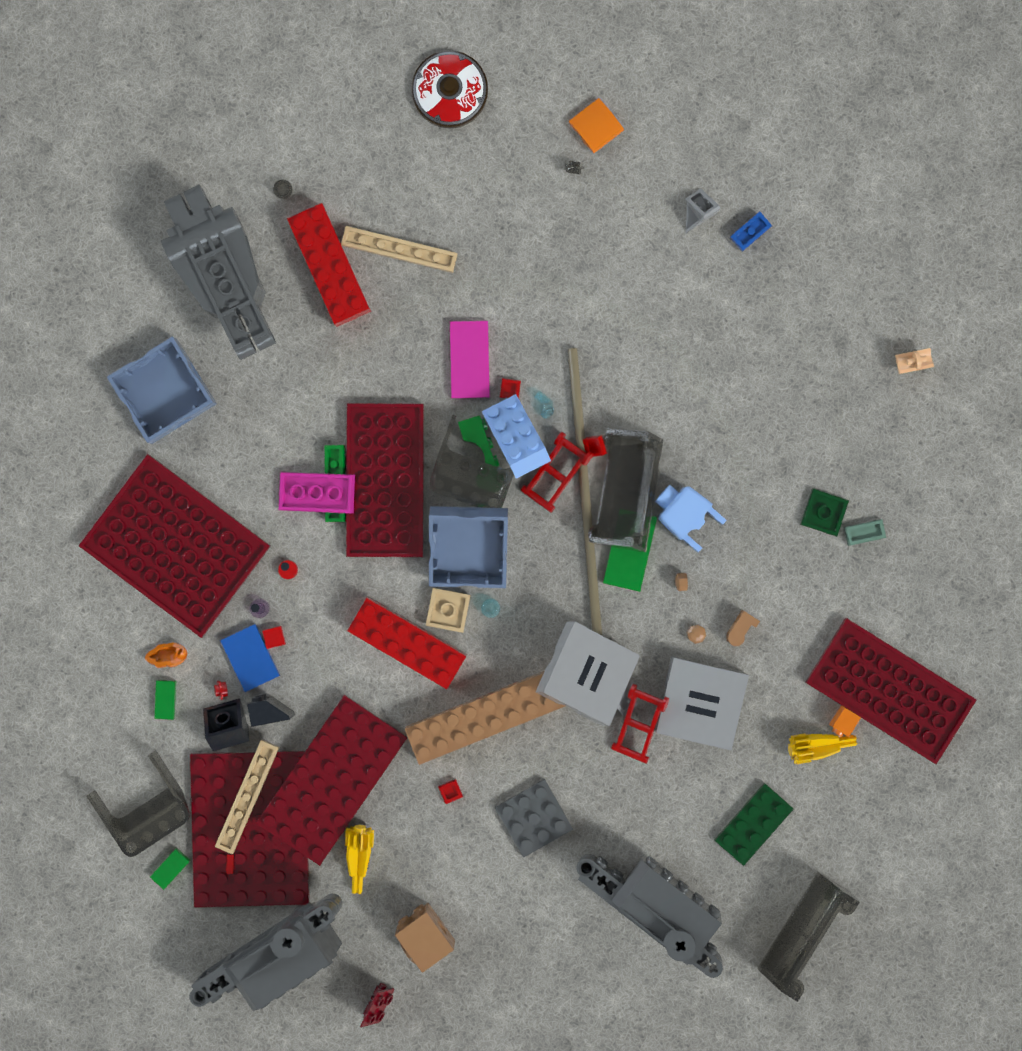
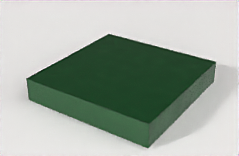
[800,488,849,537]

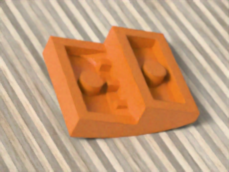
[569,98,624,153]

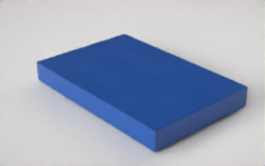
[220,624,280,692]

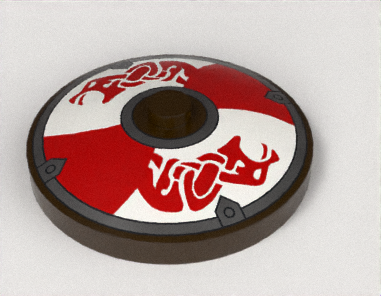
[411,50,488,129]

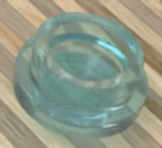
[481,599,500,618]

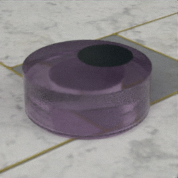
[250,599,270,618]

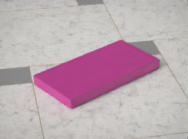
[450,321,490,399]
[279,472,355,513]

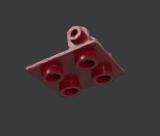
[360,983,395,1028]

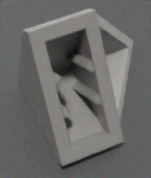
[685,189,720,233]

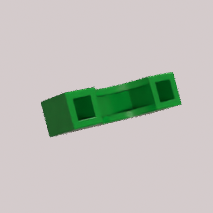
[458,415,505,496]

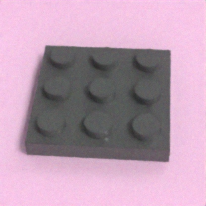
[495,779,573,858]

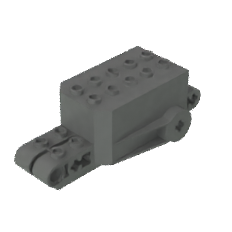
[161,184,276,360]
[576,854,723,978]
[189,893,342,1011]

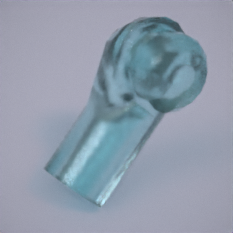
[534,390,554,419]

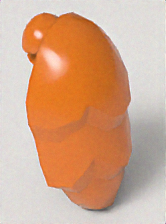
[145,642,188,668]

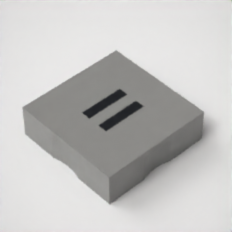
[536,621,640,726]
[654,656,749,750]

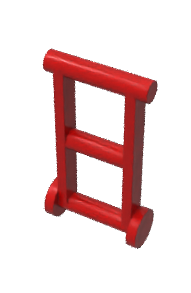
[521,432,593,513]
[611,684,669,764]

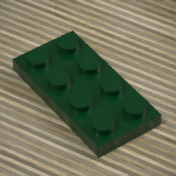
[714,783,794,866]

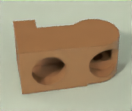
[726,610,760,646]

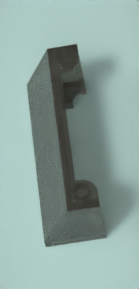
[588,428,663,552]
[757,871,860,1002]

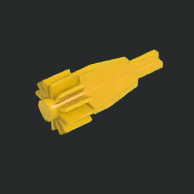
[788,734,857,764]
[345,825,374,894]

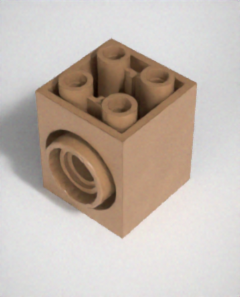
[395,903,455,973]

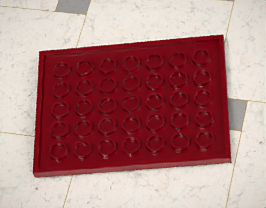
[79,454,271,638]
[190,751,310,908]

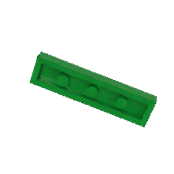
[324,445,346,522]

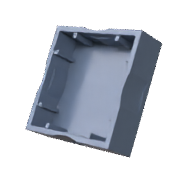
[107,336,217,444]
[429,506,508,588]

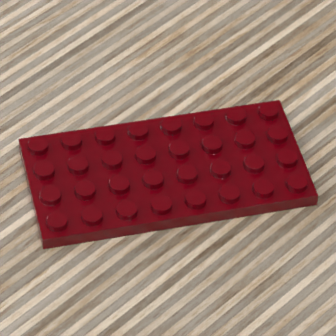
[346,403,424,557]
[805,618,977,765]
[256,694,408,866]

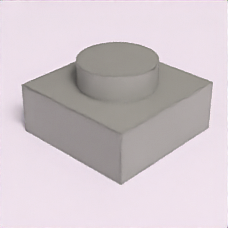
[617,689,638,717]

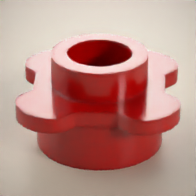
[214,680,228,700]

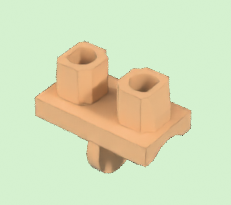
[895,348,934,374]

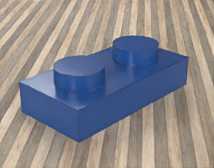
[730,211,772,252]

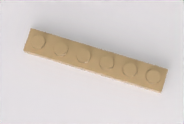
[341,226,458,273]
[215,739,279,854]

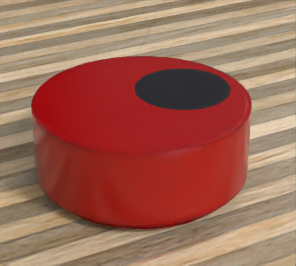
[278,560,298,579]

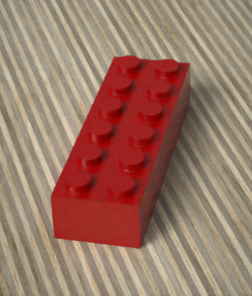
[287,203,371,327]
[347,597,467,689]

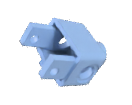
[655,485,727,552]

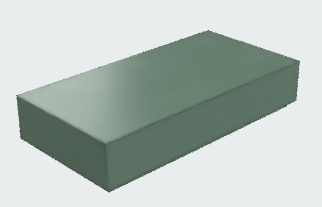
[844,519,886,546]

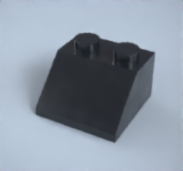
[247,694,295,727]
[203,698,250,751]

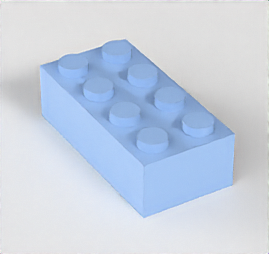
[482,394,551,478]

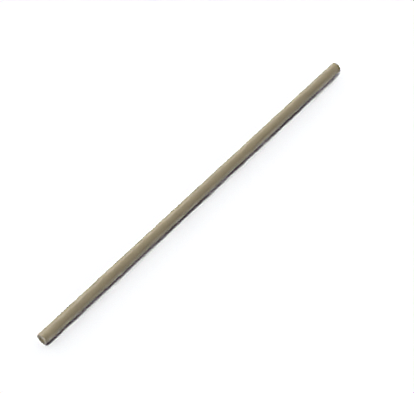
[568,348,602,635]

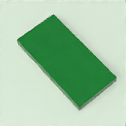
[603,509,657,592]

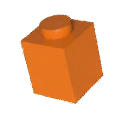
[829,706,861,737]

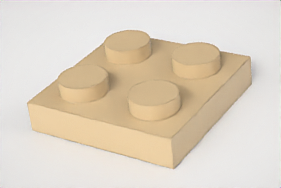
[426,588,471,633]

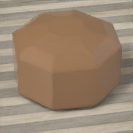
[675,573,688,591]
[687,624,706,644]

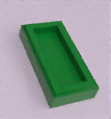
[154,680,176,720]
[150,848,191,890]

